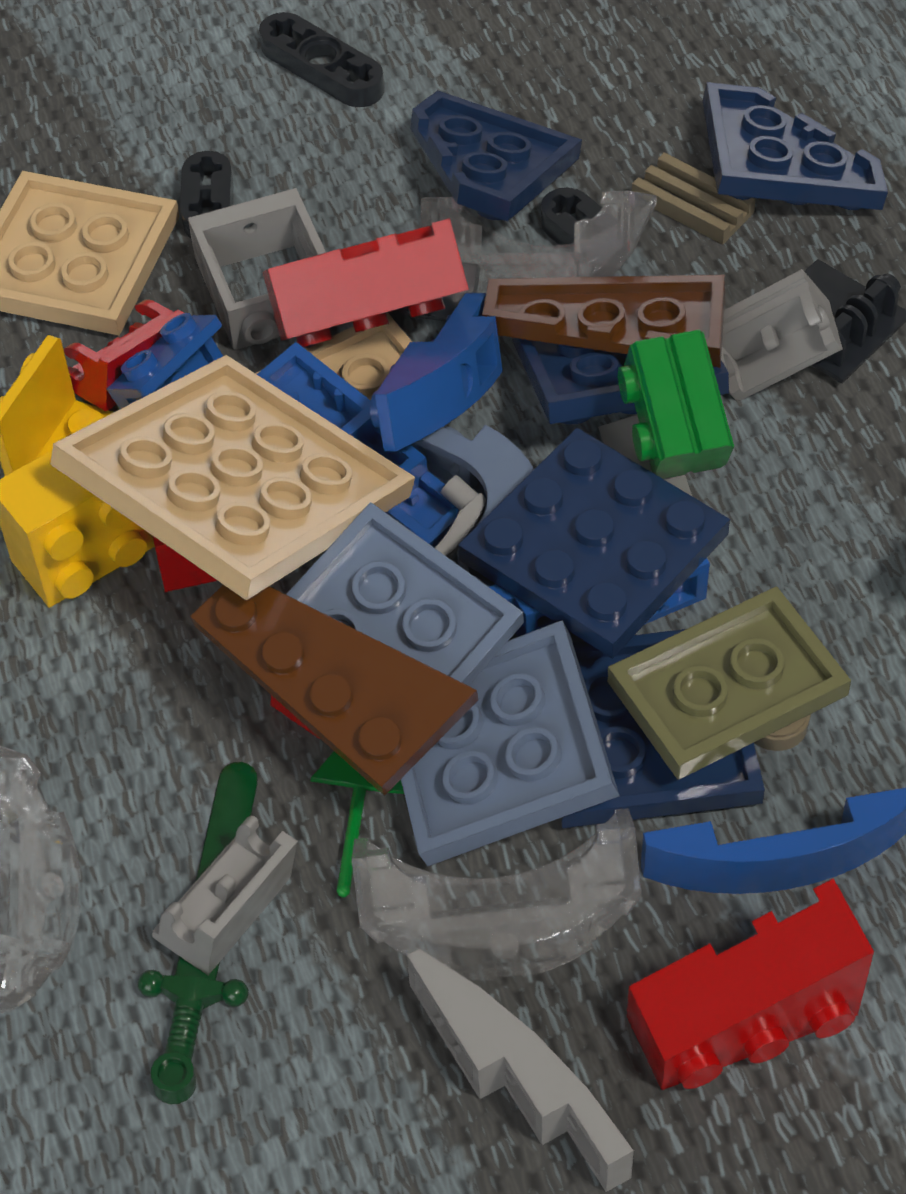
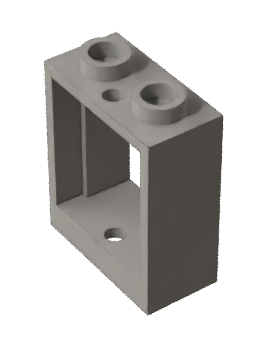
[188,188,326,350]

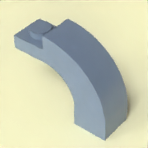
[410,425,534,587]

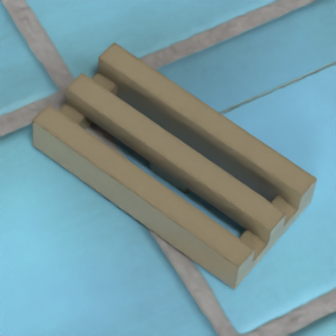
[631,152,756,245]

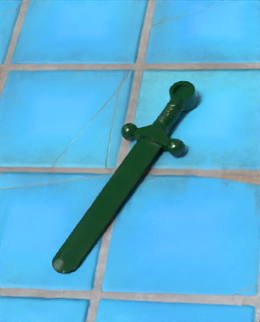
[138,762,258,1104]

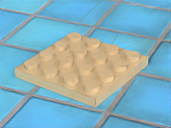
[50,355,415,601]

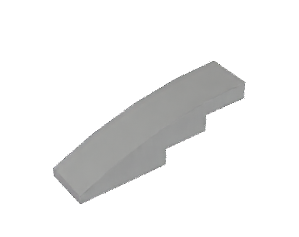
[407,948,634,1192]

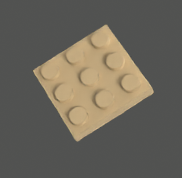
[0,171,180,336]

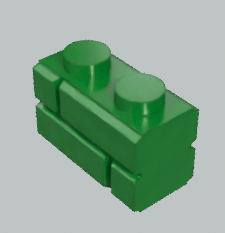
[618,330,734,479]

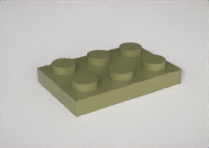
[607,586,851,780]

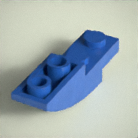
[370,293,503,451]

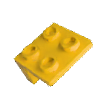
[0,335,114,476]

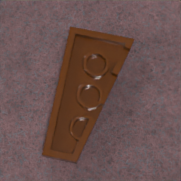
[482,274,725,368]
[190,585,479,796]

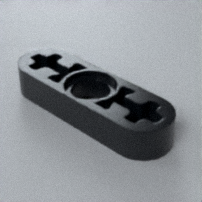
[259,12,384,107]

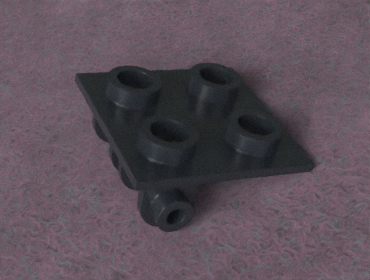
[804,259,906,384]

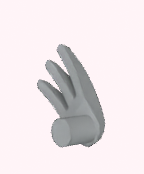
[435,475,486,561]

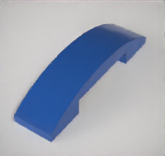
[641,788,906,894]

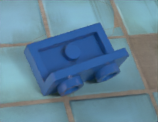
[106,313,223,409]

